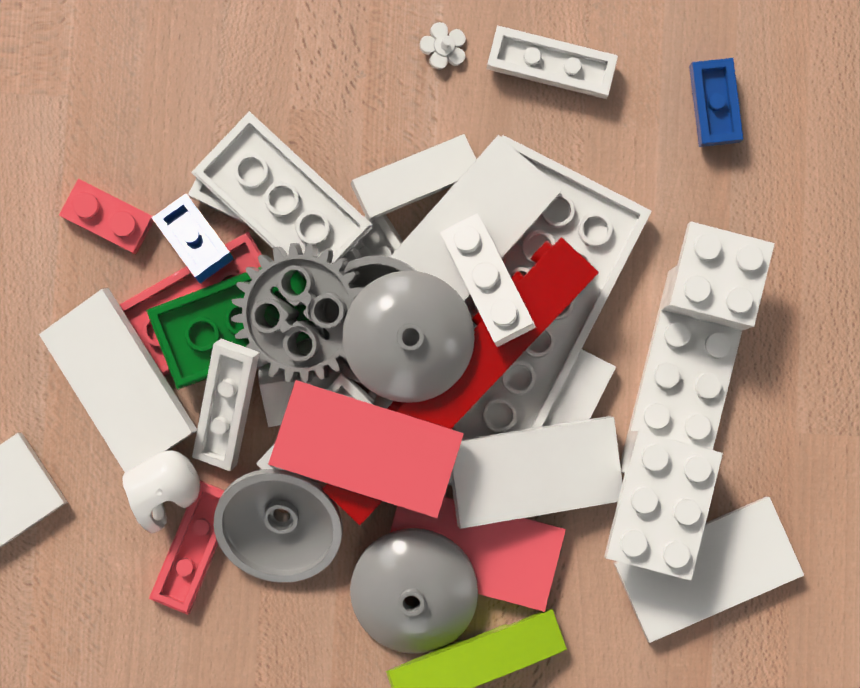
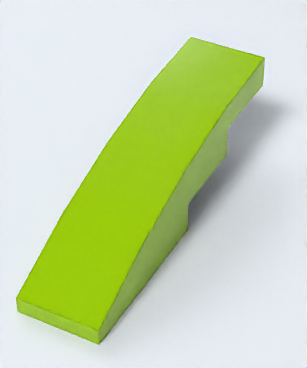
[386,609,567,688]

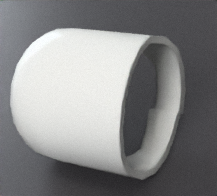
[122,450,200,533]

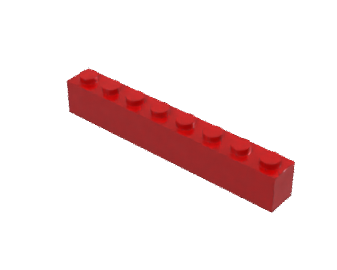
[322,237,599,525]

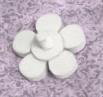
[420,22,466,70]

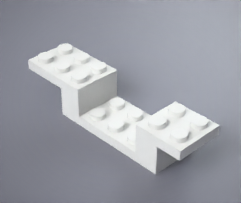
[604,222,775,581]

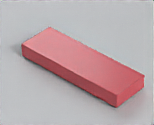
[149,480,225,615]

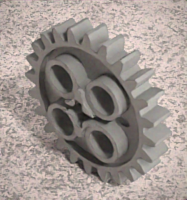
[231,243,365,383]

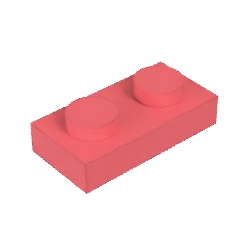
[59,179,154,255]

